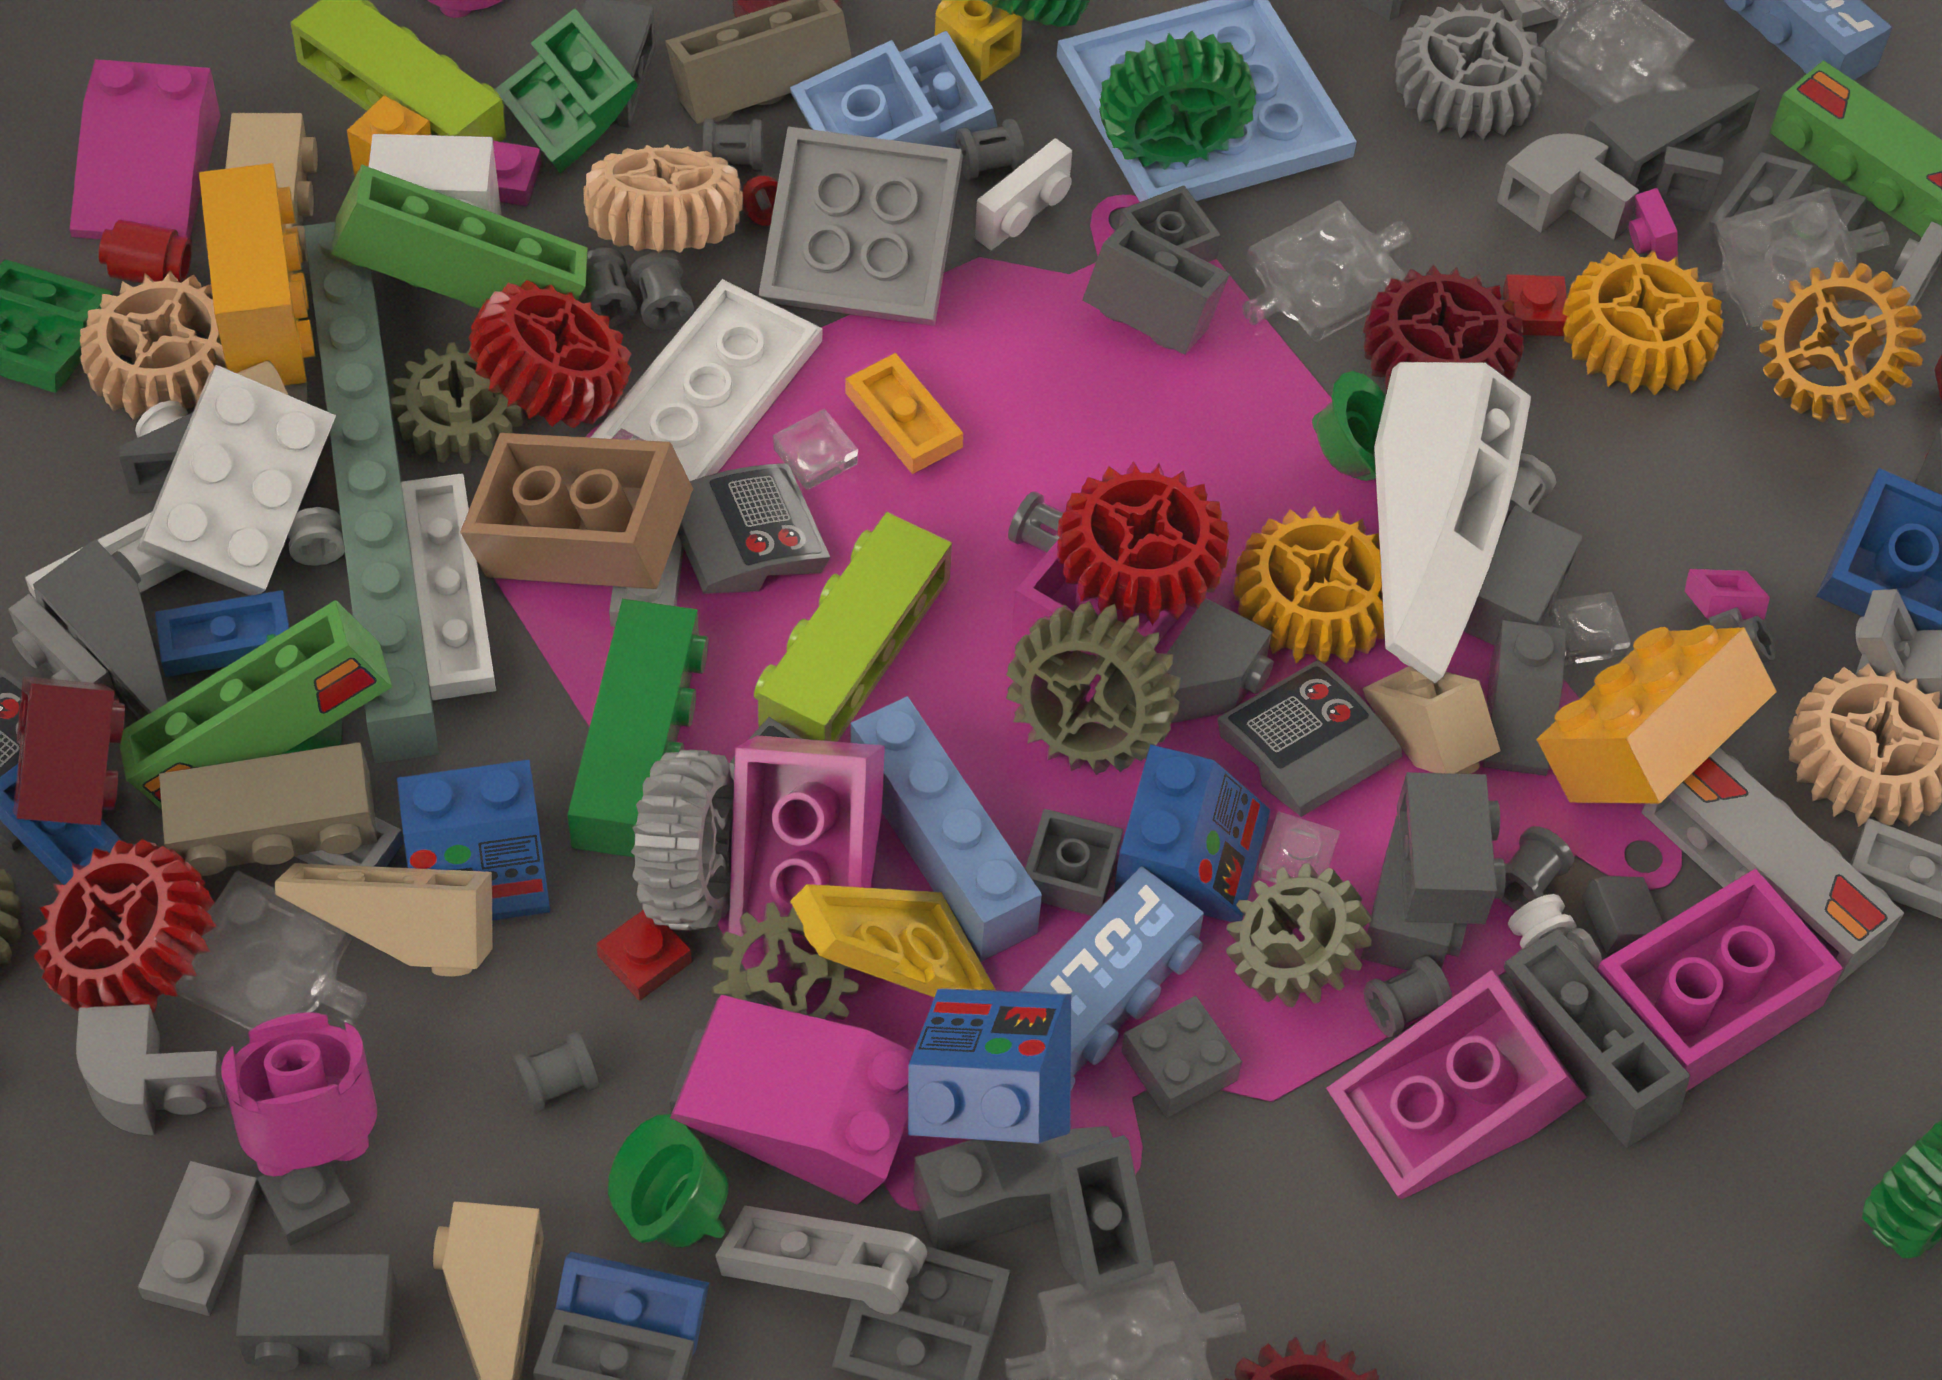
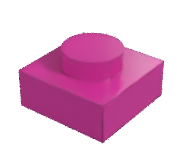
[493,141,542,206]
[1629,188,1678,262]
[1684,569,1770,620]

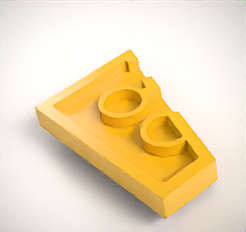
[790,884,996,997]

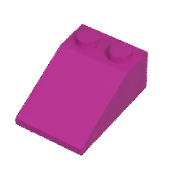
[69,59,221,239]
[729,735,885,953]
[1326,970,1587,1200]
[670,995,913,1205]

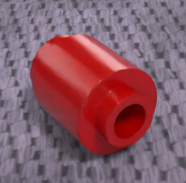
[99,219,192,283]

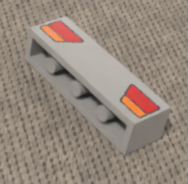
[1641,747,1904,989]

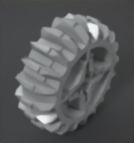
[1395,2,1547,140]
[631,750,735,931]

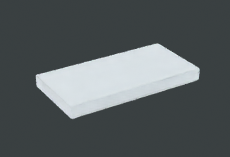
[590,279,822,481]

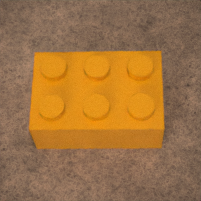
[199,163,315,386]
[1536,625,1777,804]

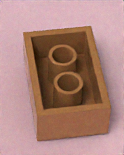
[460,433,693,589]

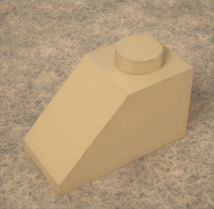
[1363,666,1501,774]

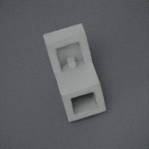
[1497,133,1639,240]
[1856,589,1942,709]
[76,1005,226,1135]

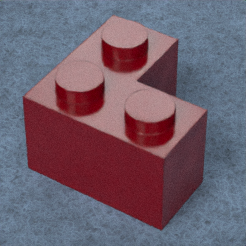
[13,676,125,825]

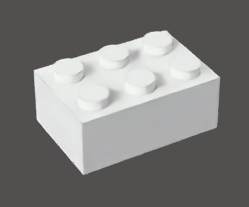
[137,365,336,596]

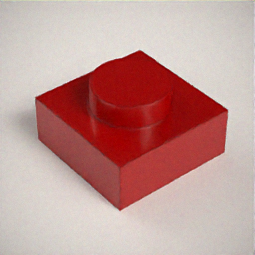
[1503,274,1569,336]
[596,910,692,1001]

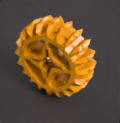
[1563,247,1724,396]
[1759,262,1926,424]
[1233,506,1385,664]

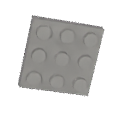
[758,126,963,326]

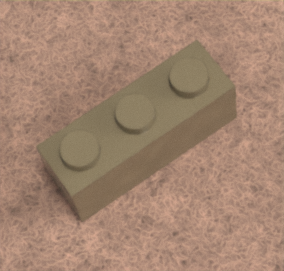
[666,0,852,124]
[159,742,378,876]

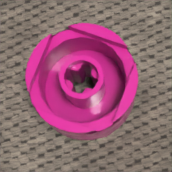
[221,1013,377,1176]

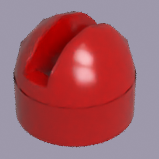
[741,175,778,226]

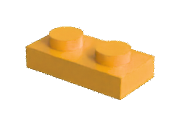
[845,353,964,474]

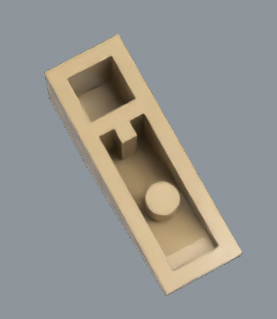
[275,863,493,976]
[433,1201,544,1380]

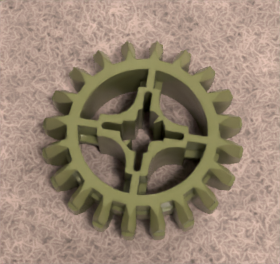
[1006,601,1181,775]

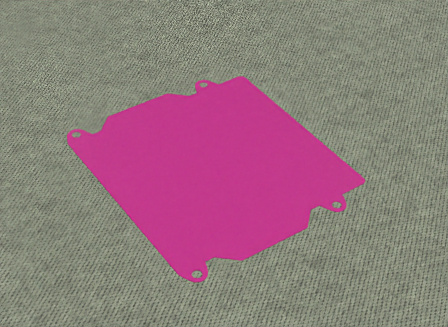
[494,194,1682,1211]

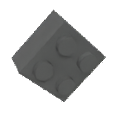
[1119,185,1221,262]
[1025,809,1123,916]
[1121,996,1242,1118]

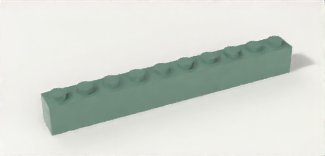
[304,222,439,764]

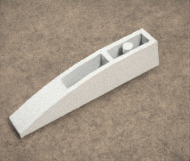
[1374,362,1531,683]

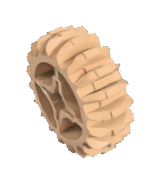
[583,144,743,254]
[80,271,227,420]
[1788,664,1942,827]

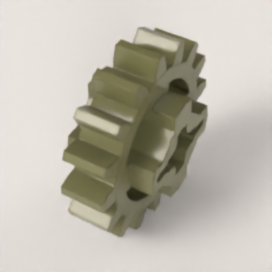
[391,342,524,464]
[1226,863,1372,1007]
[711,902,859,1020]

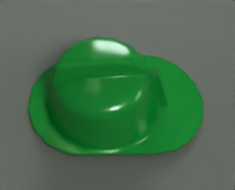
[1312,371,1386,481]
[608,1114,729,1248]

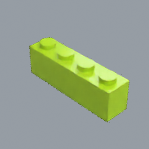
[290,0,506,142]
[754,512,952,742]

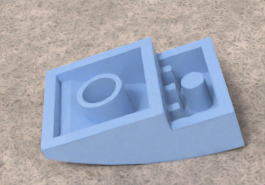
[790,30,998,149]

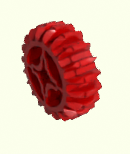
[468,280,632,429]
[1056,461,1229,626]
[33,839,216,1013]

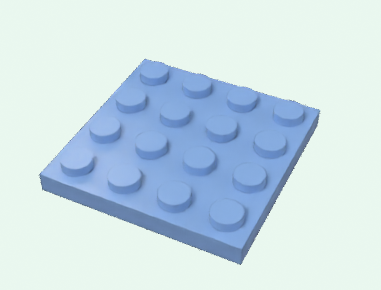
[1056,0,1357,202]

